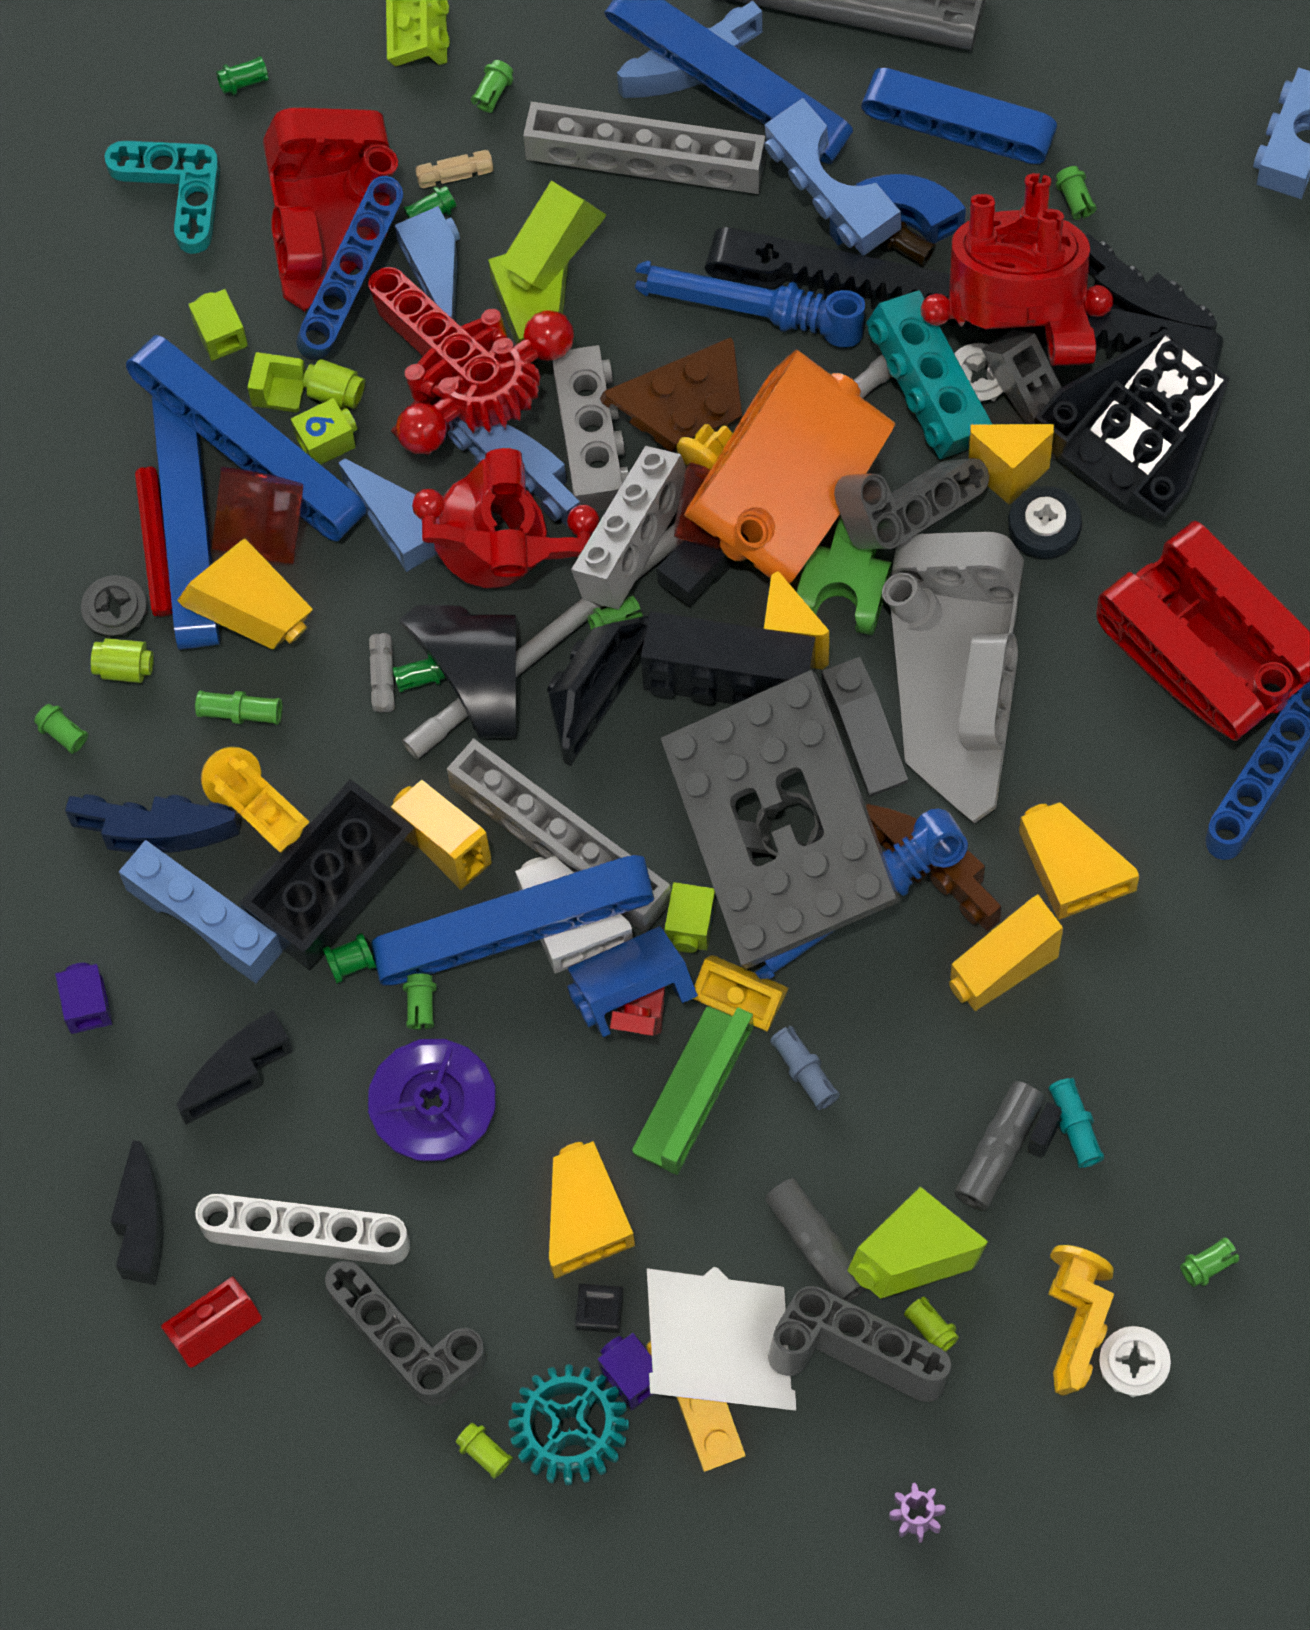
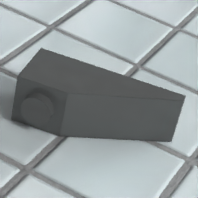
[982,329,1062,459]
[821,657,908,798]

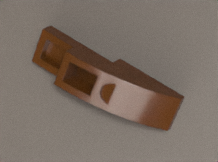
[866,804,1002,932]

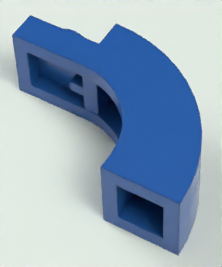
[830,174,966,246]

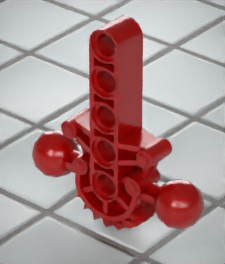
[368,267,574,454]

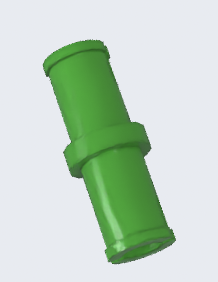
[195,690,283,725]

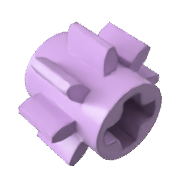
[889,1483,946,1543]

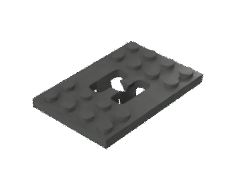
[661,670,901,969]

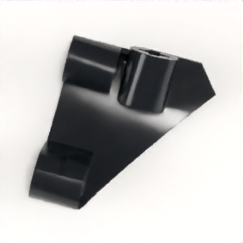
[399,605,516,738]

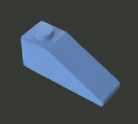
[395,206,460,321]
[339,459,438,572]

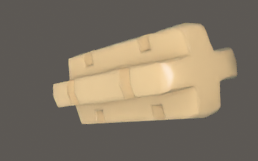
[415,150,493,188]

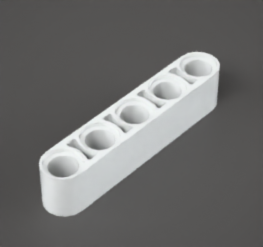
[195,1194,410,1265]

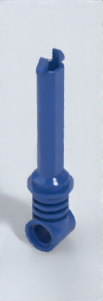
[635,261,865,347]
[755,808,968,979]

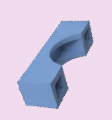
[764,98,901,256]
[119,840,282,984]

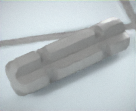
[369,633,395,713]

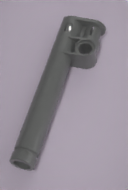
[732,0,987,51]

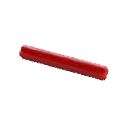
[135,466,173,617]

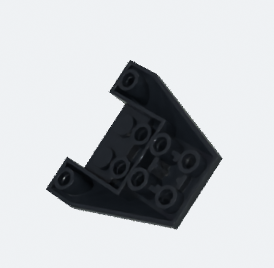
[1034,329,1230,521]

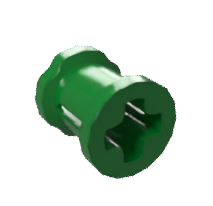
[322,933,376,984]

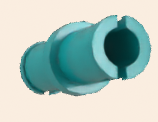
[1048,1078,1105,1168]

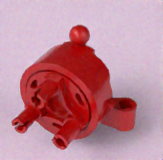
[920,173,1113,366]

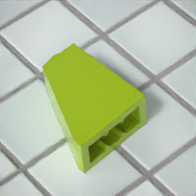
[500,181,607,290]
[488,254,568,345]
[847,1187,988,1299]

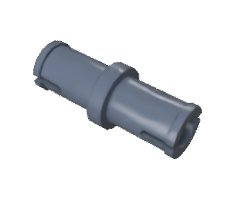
[770,1026,840,1110]

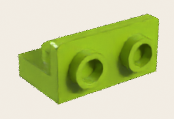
[386,0,450,67]

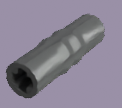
[954,1081,1045,1211]
[765,1178,866,1302]

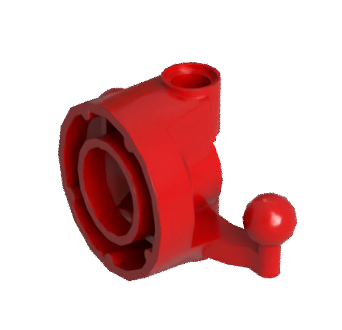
[412,448,600,588]

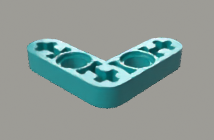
[104,141,220,254]

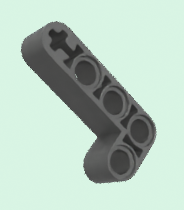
[834,458,989,550]
[325,1261,486,1406]
[768,1286,951,1402]

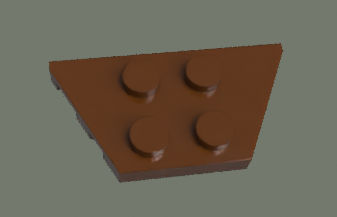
[600,337,742,452]

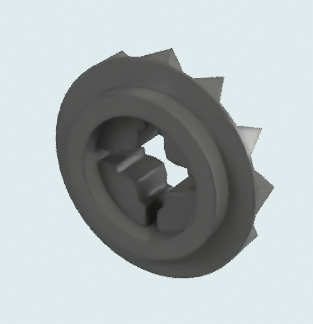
[81,575,147,639]

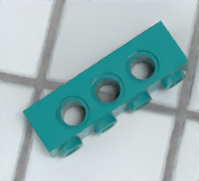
[866,290,993,460]

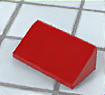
[161,1276,262,1368]

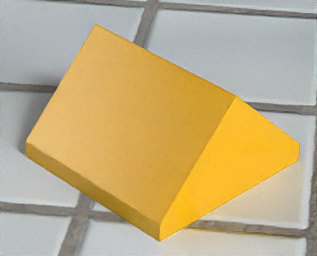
[968,424,1054,505]
[764,571,829,670]

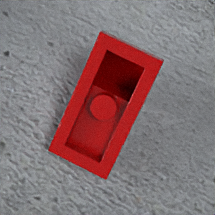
[610,987,665,1036]

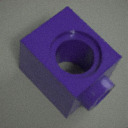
[55,963,113,1034]
[598,1333,653,1411]

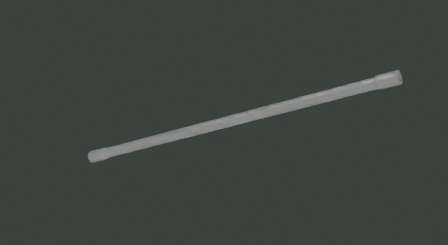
[402,354,892,760]

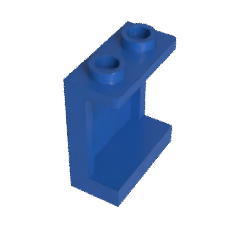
[567,926,698,1037]

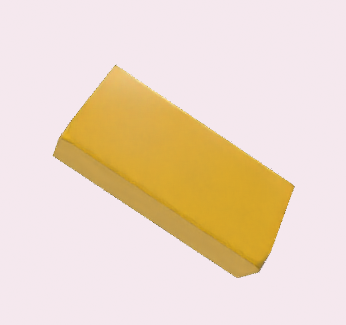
[693,955,788,1031]

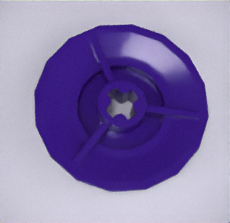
[368,1039,495,1161]

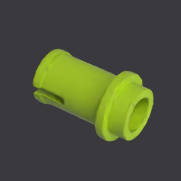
[904,1297,959,1352]
[455,1423,513,1479]

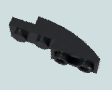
[1085,233,1218,332]

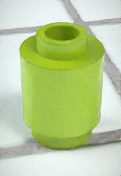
[302,359,366,410]
[91,638,154,683]

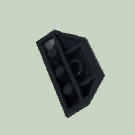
[547,616,649,766]

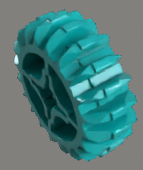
[509,1364,629,1485]

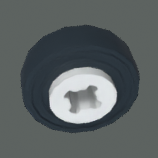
[1008,486,1082,559]

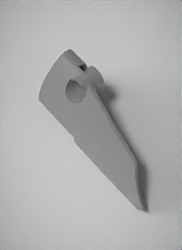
[882,532,1024,824]

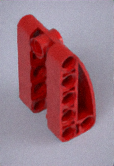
[1096,521,1310,741]

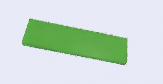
[632,1006,753,1175]

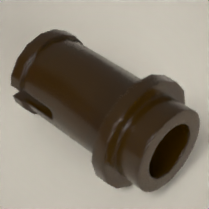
[884,222,936,266]

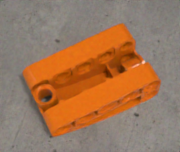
[684,349,895,584]

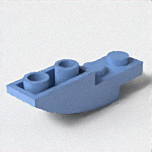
[617,1,762,98]
[448,416,580,528]

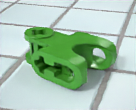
[797,517,892,636]

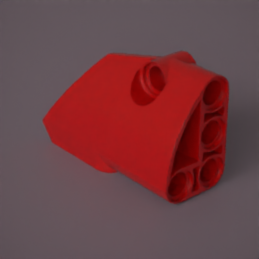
[263,108,398,312]

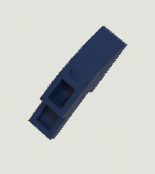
[65,794,241,853]

